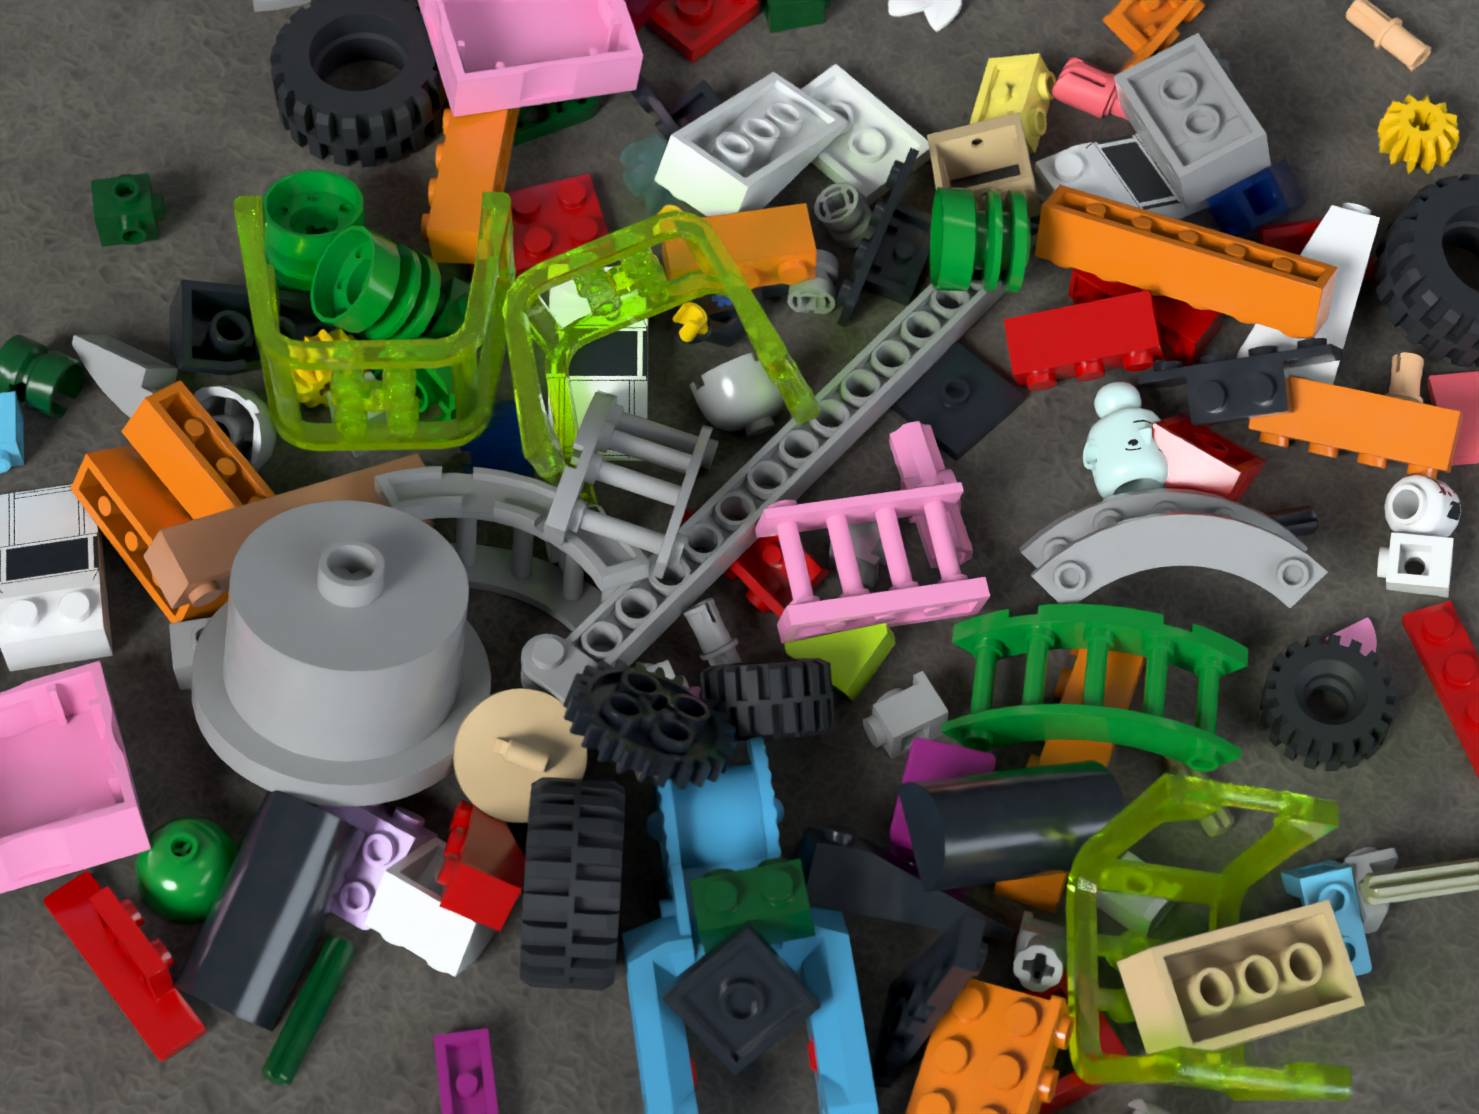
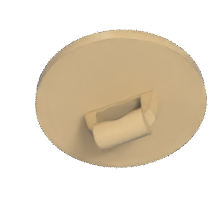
[453,688,587,823]

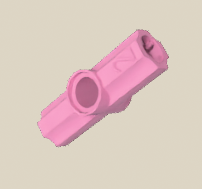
[889,421,973,569]

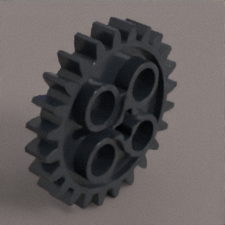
[563,659,738,789]

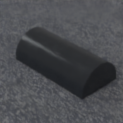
[897,760,1127,893]
[174,790,367,1032]

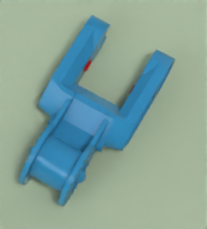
[622,737,878,1114]

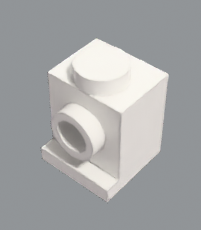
[1377,532,1453,597]

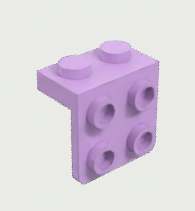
[317,803,438,930]

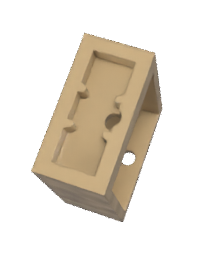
[927,112,1041,218]

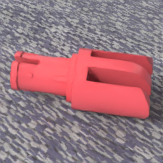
[1052,57,1129,121]

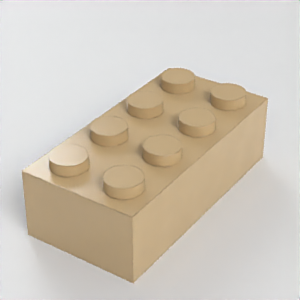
[1117,900,1365,1070]

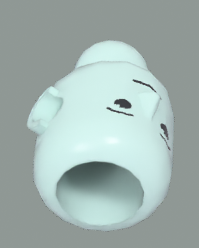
[1083,382,1168,498]

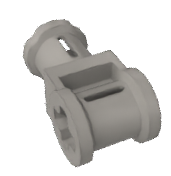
[1014,911,1078,992]

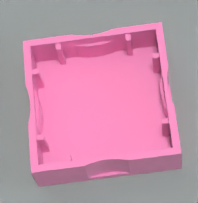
[418,0,643,117]
[0,661,151,894]

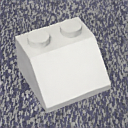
[365,837,524,977]

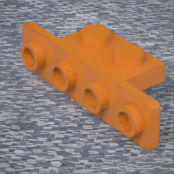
[1102,0,1205,75]

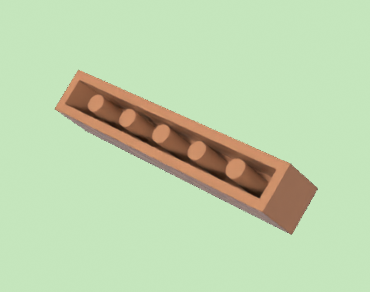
[143,453,435,609]

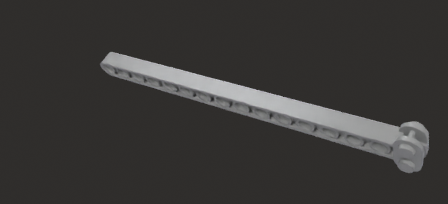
[520,194,1048,703]

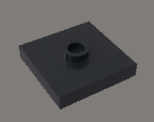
[890,341,1024,462]
[661,920,821,1076]

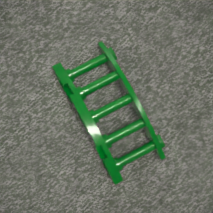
[941,604,1248,773]

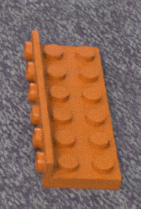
[906,978,1075,1114]

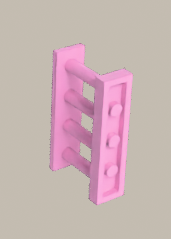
[755,480,990,643]

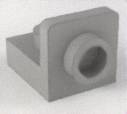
[1343,847,1398,934]

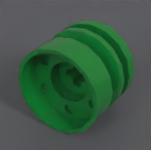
[262,170,365,293]
[930,187,1031,293]
[310,225,441,350]

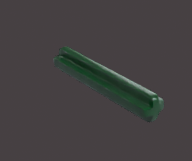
[262,935,355,1087]

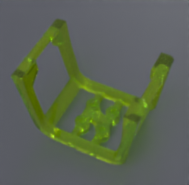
[233,192,517,451]
[502,211,821,505]
[1066,773,1352,1103]

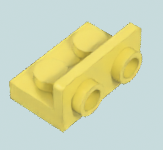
[969,53,1056,153]

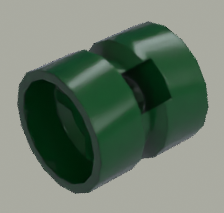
[0,334,85,419]

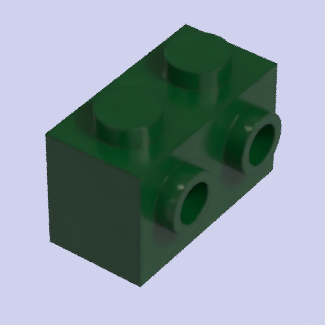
[690,858,816,954]

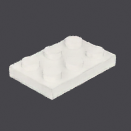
[801,64,931,206]

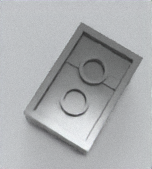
[1114,33,1271,209]

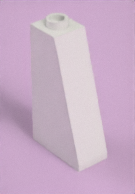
[1237,203,1380,385]

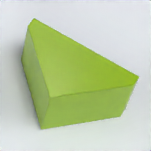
[784,623,896,702]

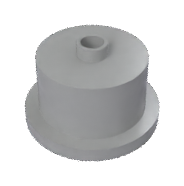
[191,500,491,807]

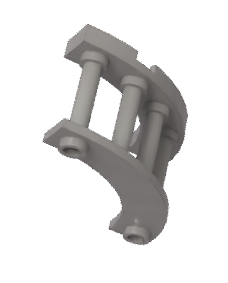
[542,390,719,579]
[375,466,650,652]
[1019,488,1328,608]

